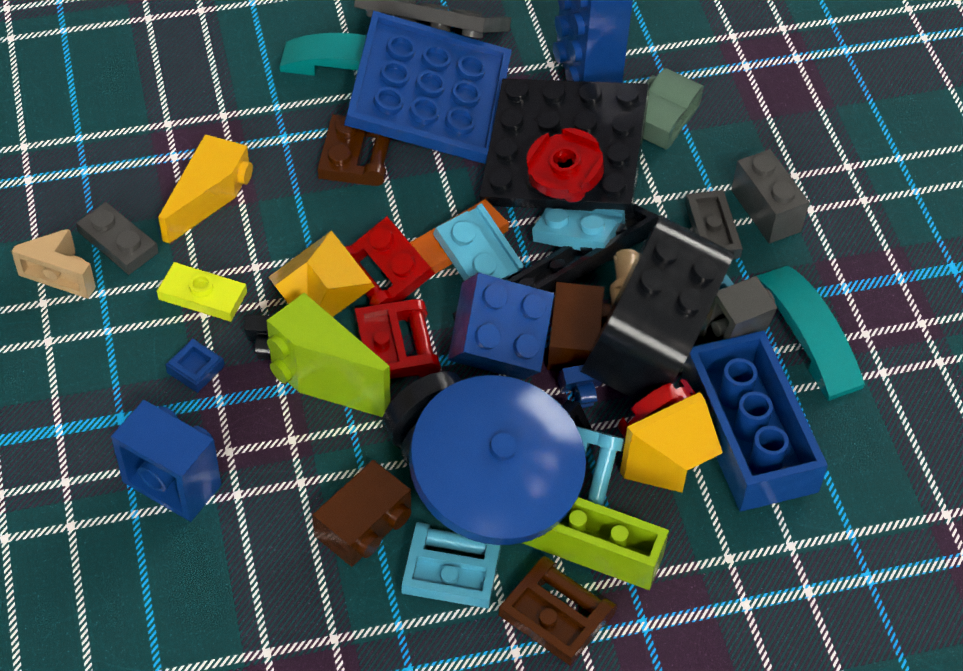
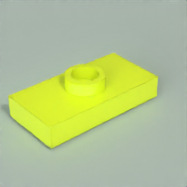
[157,262,247,322]

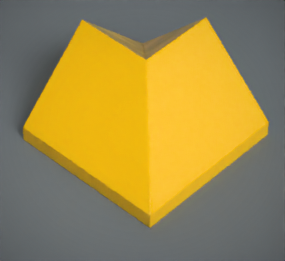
[269,230,375,317]
[620,392,723,493]

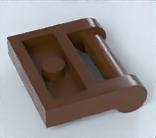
[317,114,391,186]
[498,556,618,666]

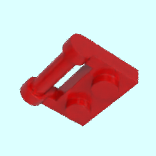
[345,216,435,306]
[355,299,441,379]

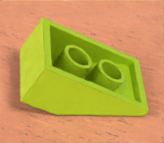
[266,293,391,417]

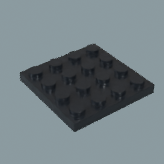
[480,79,649,213]

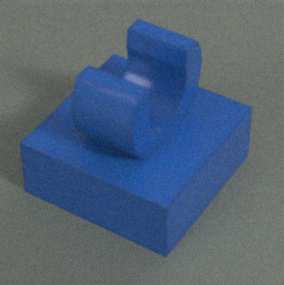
[557,365,602,408]

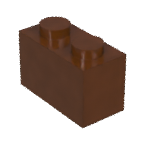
[547,282,611,371]
[312,460,411,567]

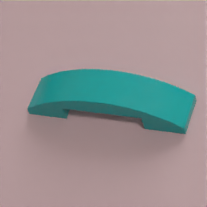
[279,33,367,76]
[753,265,865,401]

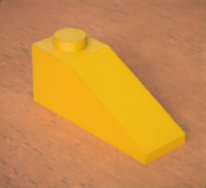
[158,134,253,244]

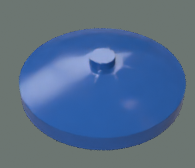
[409,375,586,545]

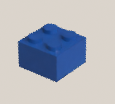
[448,273,554,380]
[111,400,222,522]

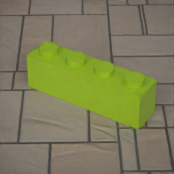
[522,497,669,591]

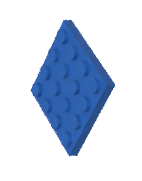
[344,10,512,164]

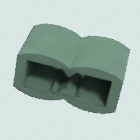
[643,68,704,150]

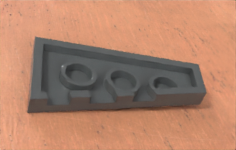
[354,0,512,38]

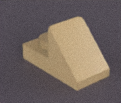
[11,229,96,299]

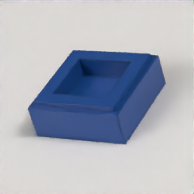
[165,338,225,393]

